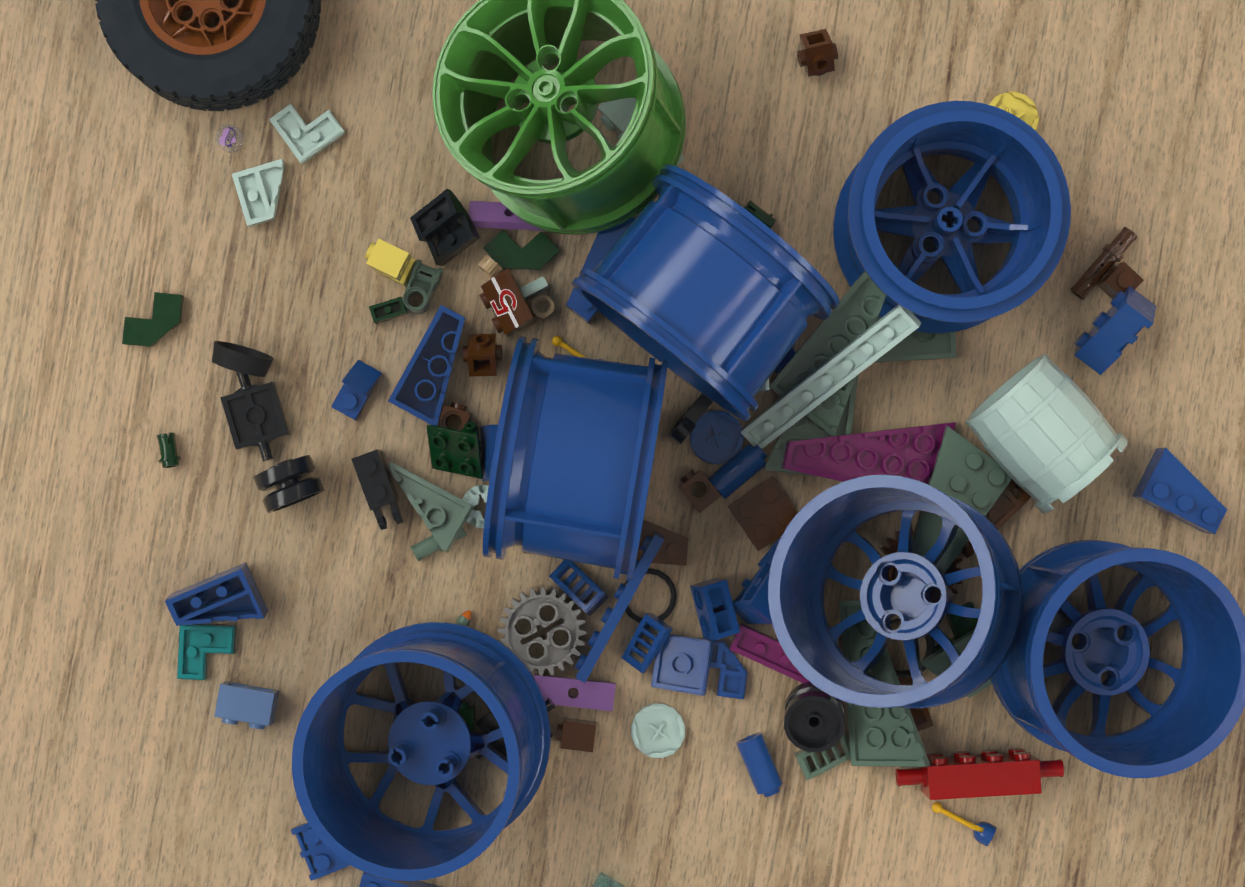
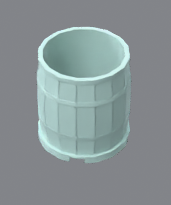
[965,354,1128,513]

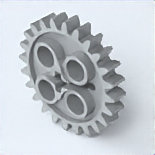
[498,587,587,676]

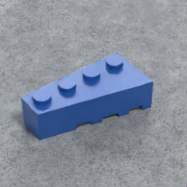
[388,305,465,426]

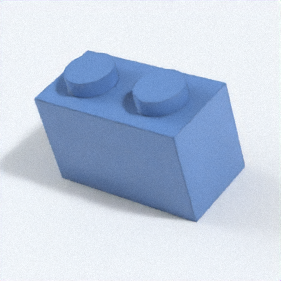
[214,681,279,729]

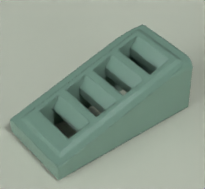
[794,732,851,780]

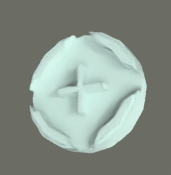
[631,703,685,758]

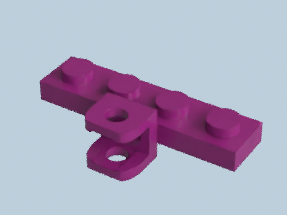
[729,623,810,683]

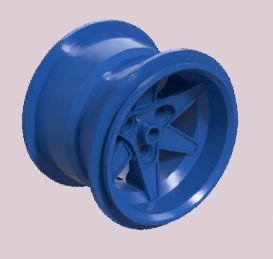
[833,101,1071,334]

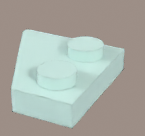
[232,159,285,227]

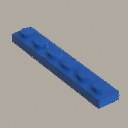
[574,531,665,683]

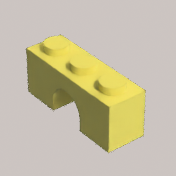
[365,238,416,287]

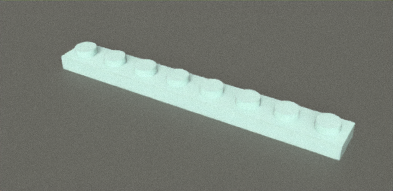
[741,305,921,449]

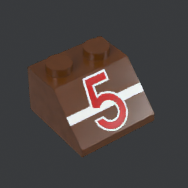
[479,269,536,337]

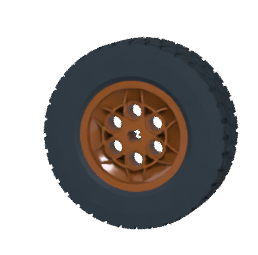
[95,0,321,111]

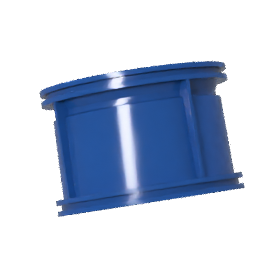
[571,164,840,421]
[482,336,668,581]
[768,475,1024,708]
[990,540,1245,778]

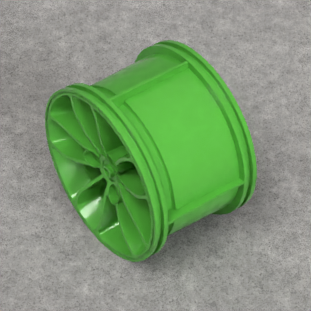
[432,0,686,235]

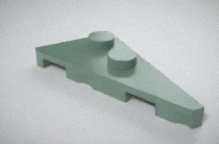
[388,461,474,553]

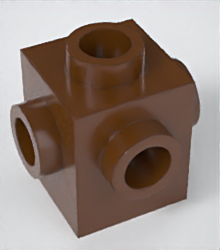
[797,29,838,77]
[463,333,502,377]

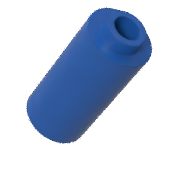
[708,444,767,499]
[736,732,783,797]

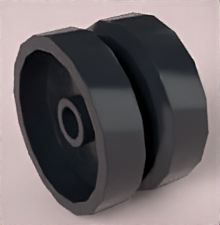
[253,455,325,513]
[784,682,845,753]

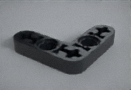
[667,393,713,444]

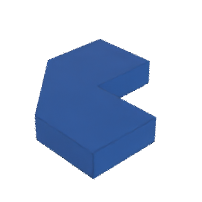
[697,637,748,699]

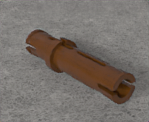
[1070,227,1138,300]

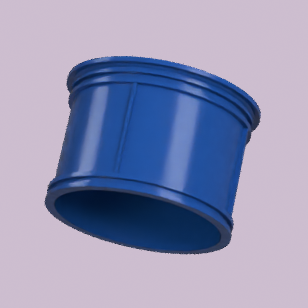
[292,622,551,881]

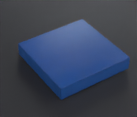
[480,425,498,481]
[651,634,713,696]

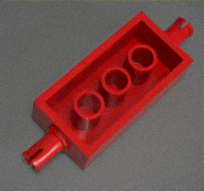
[895,748,1064,800]

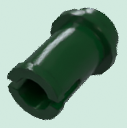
[744,200,776,229]
[157,433,181,468]

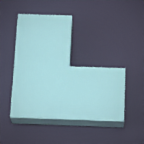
[269,104,346,164]

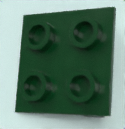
[426,422,483,479]

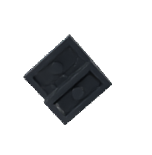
[410,189,480,266]

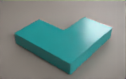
[177,624,236,680]

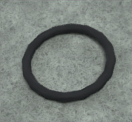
[624,568,677,623]

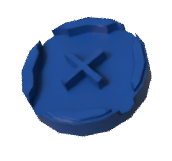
[689,410,744,464]

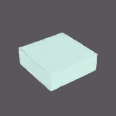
[520,277,549,301]

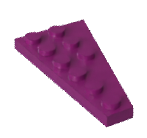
[781,422,956,484]

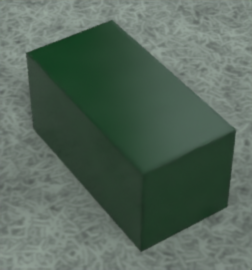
[369,296,408,324]

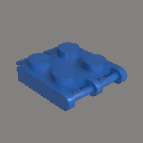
[291,822,350,881]

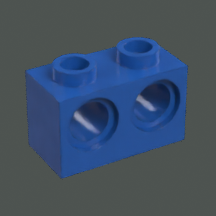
[690,578,740,640]

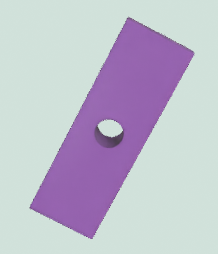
[468,201,546,231]
[534,674,616,711]

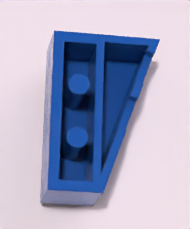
[732,538,780,624]
[165,562,268,626]

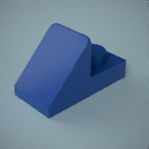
[331,360,382,420]

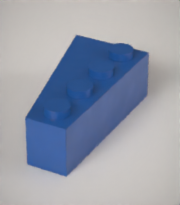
[566,218,635,324]

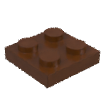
[728,476,798,551]

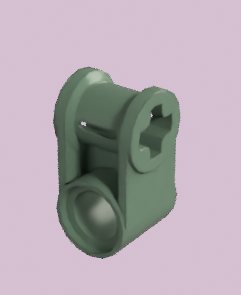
[403,259,444,315]

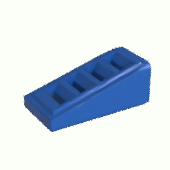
[549,560,609,616]
[622,613,673,674]

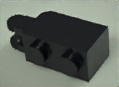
[351,449,403,530]

